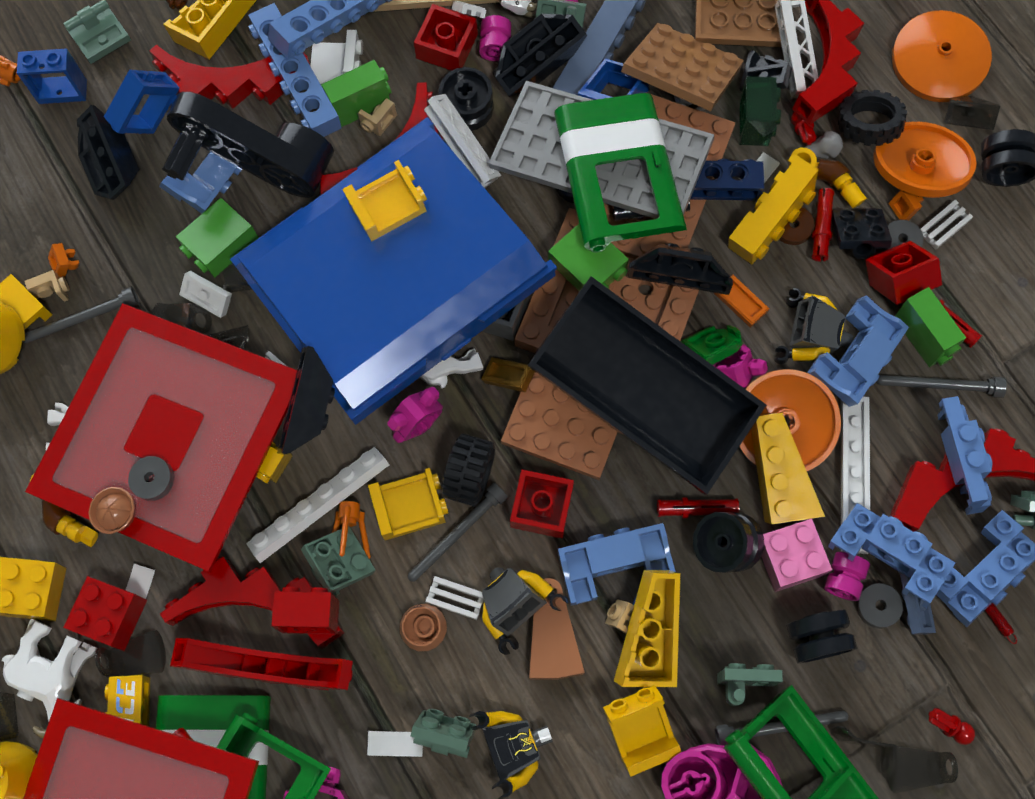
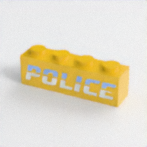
[105,675,150,726]

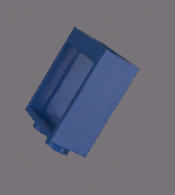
[17,49,87,104]
[578,58,649,100]
[104,70,180,134]

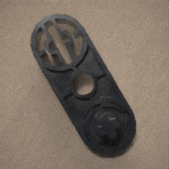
[162,92,334,198]

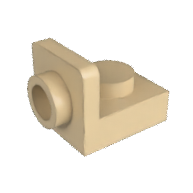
[358,98,397,136]
[24,270,70,302]
[605,599,634,634]

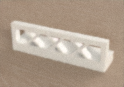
[775,0,818,99]
[424,94,501,188]

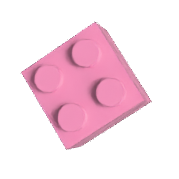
[761,519,832,592]

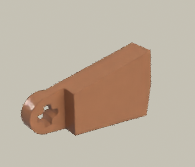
[529,578,585,680]

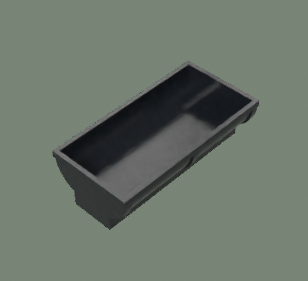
[527,276,766,494]

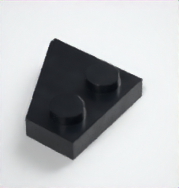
[739,50,792,94]

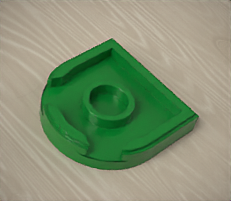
[681,325,743,365]

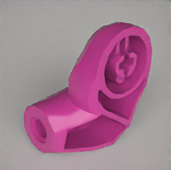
[661,743,783,799]

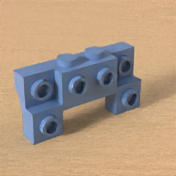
[159,151,242,214]
[807,295,909,407]
[937,396,993,515]
[828,503,955,609]
[936,510,1035,627]
[558,523,676,606]

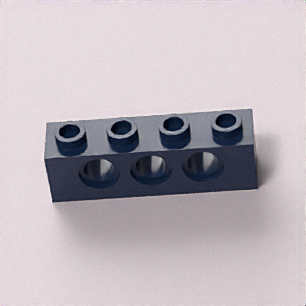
[690,159,764,201]

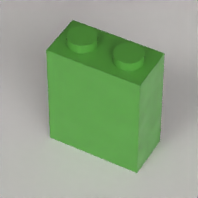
[321,60,392,127]
[176,198,259,278]
[548,224,629,291]
[895,287,966,368]

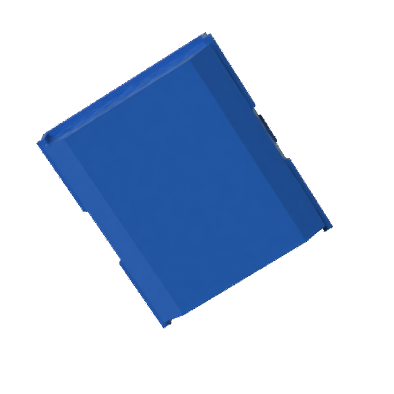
[230,117,557,425]

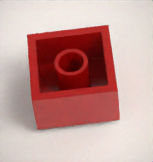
[414,4,478,71]
[865,241,942,304]
[510,469,574,539]
[63,576,147,651]
[271,587,339,634]

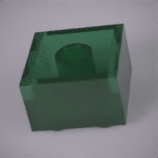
[739,76,781,146]

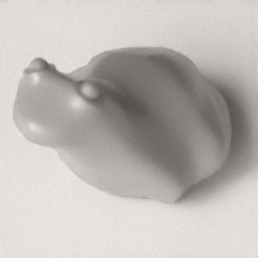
[804,131,843,159]

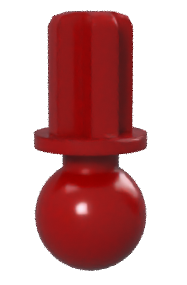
[791,111,816,145]
[928,708,975,745]

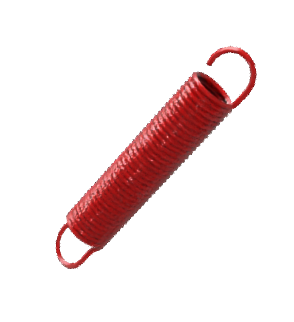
[985,603,1017,644]

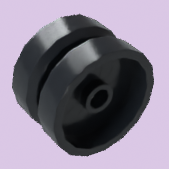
[439,67,494,131]
[981,129,1035,187]
[693,512,764,573]
[786,610,858,664]

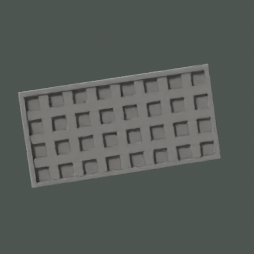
[489,81,714,219]

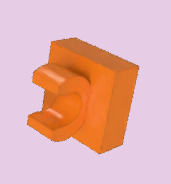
[888,190,924,221]
[48,243,79,277]

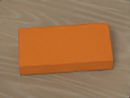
[714,275,770,328]

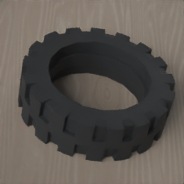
[838,90,907,146]

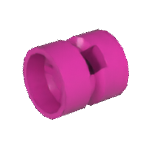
[479,15,512,61]
[824,552,870,601]

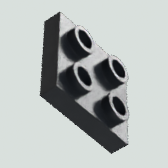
[831,208,892,260]

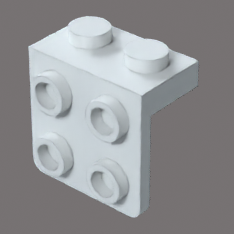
[310,30,363,86]

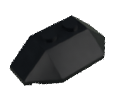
[495,13,587,97]
[77,105,140,200]
[627,243,733,295]
[277,346,335,455]

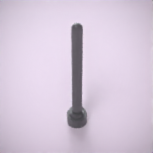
[22,287,140,343]
[876,375,1007,398]
[408,482,508,582]
[714,711,849,746]

